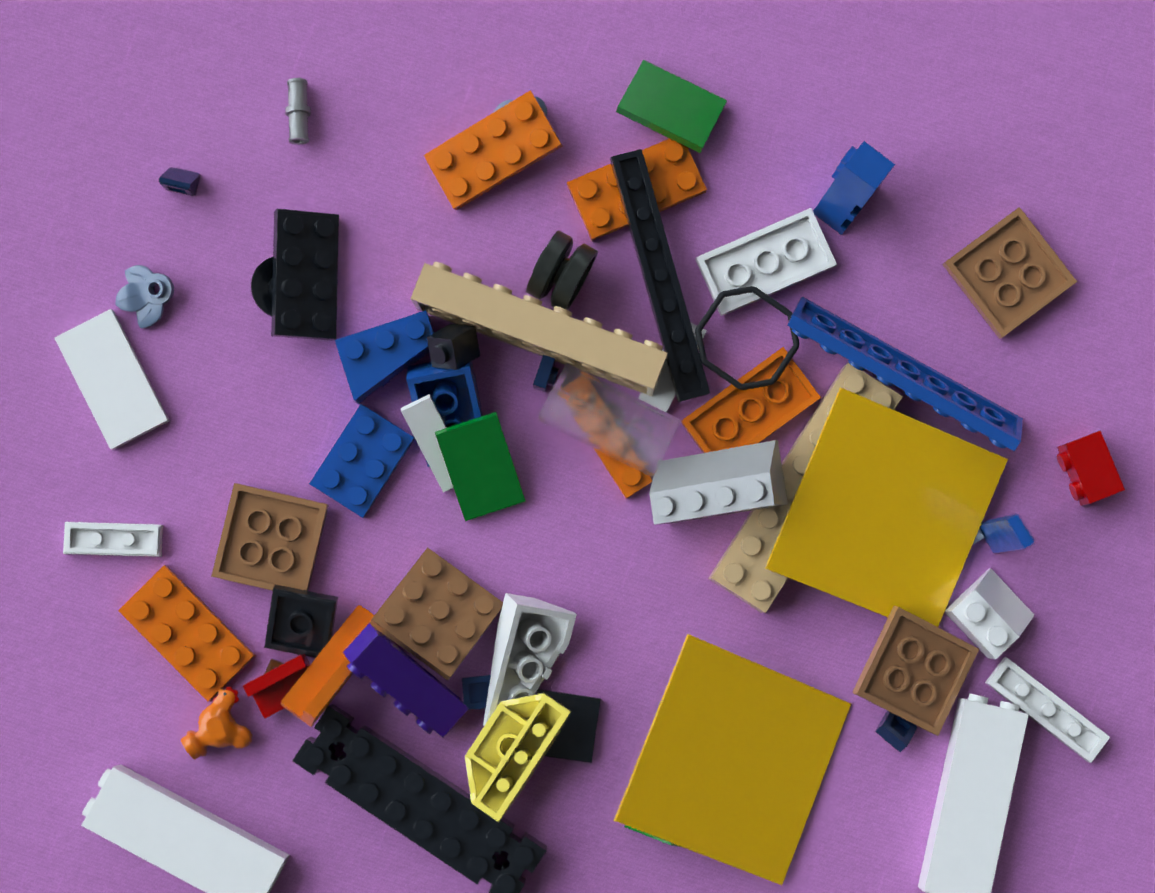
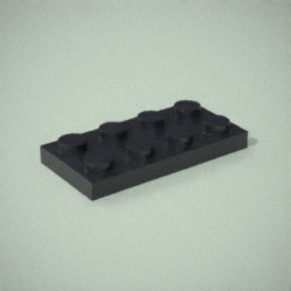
[271,208,339,341]

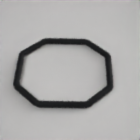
[695,286,800,390]

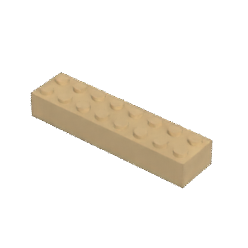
[410,262,667,396]
[708,362,903,613]

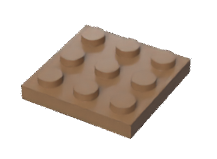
[942,207,1077,339]
[211,483,329,591]
[370,547,503,681]
[852,606,979,736]

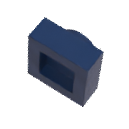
[533,355,559,392]
[461,675,491,710]
[875,711,918,752]

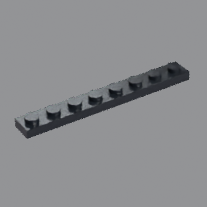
[610,149,710,403]

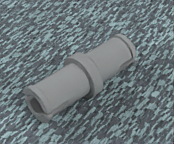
[285,78,311,145]

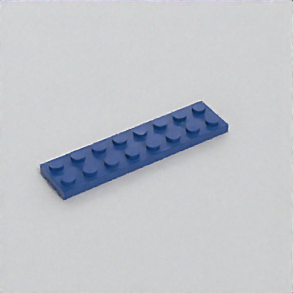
[787,297,1023,451]

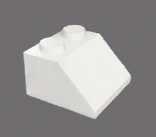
[945,568,1034,659]

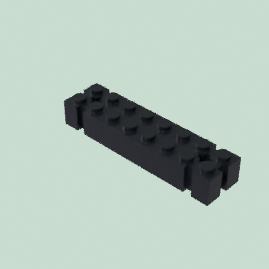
[292,704,547,893]

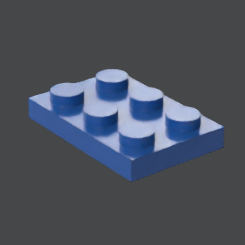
[309,404,415,518]

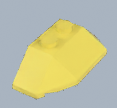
[465,693,571,822]

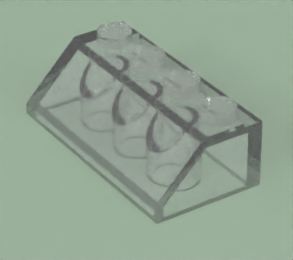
[538,363,681,477]

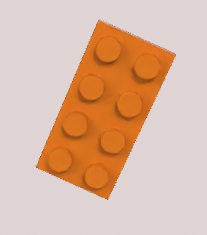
[423,90,563,210]
[567,138,707,241]
[681,347,821,453]
[118,565,256,702]

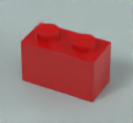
[1057,430,1125,506]

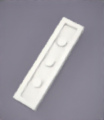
[985,657,1110,763]

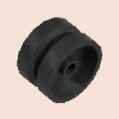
[526,230,598,310]

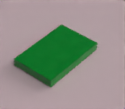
[616,60,727,153]
[435,412,525,521]

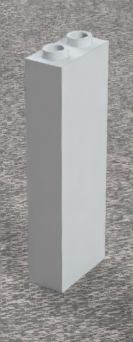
[918,693,1029,893]
[81,764,290,893]

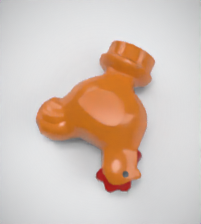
[181,686,253,760]

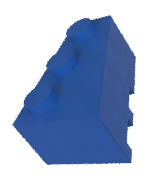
[813,141,895,235]
[334,310,434,405]

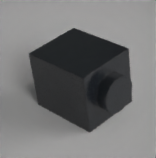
[427,324,480,370]

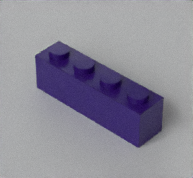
[343,623,469,737]

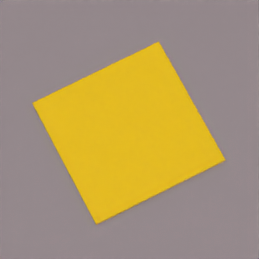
[765,387,1008,627]
[614,634,851,885]

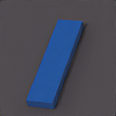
[979,514,1035,553]

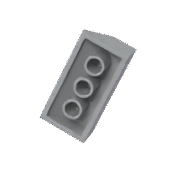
[649,440,788,525]

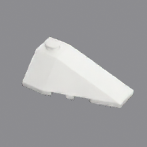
[483,593,577,726]

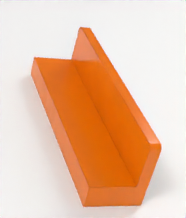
[281,605,383,727]

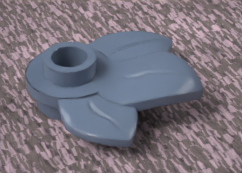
[115,265,174,328]

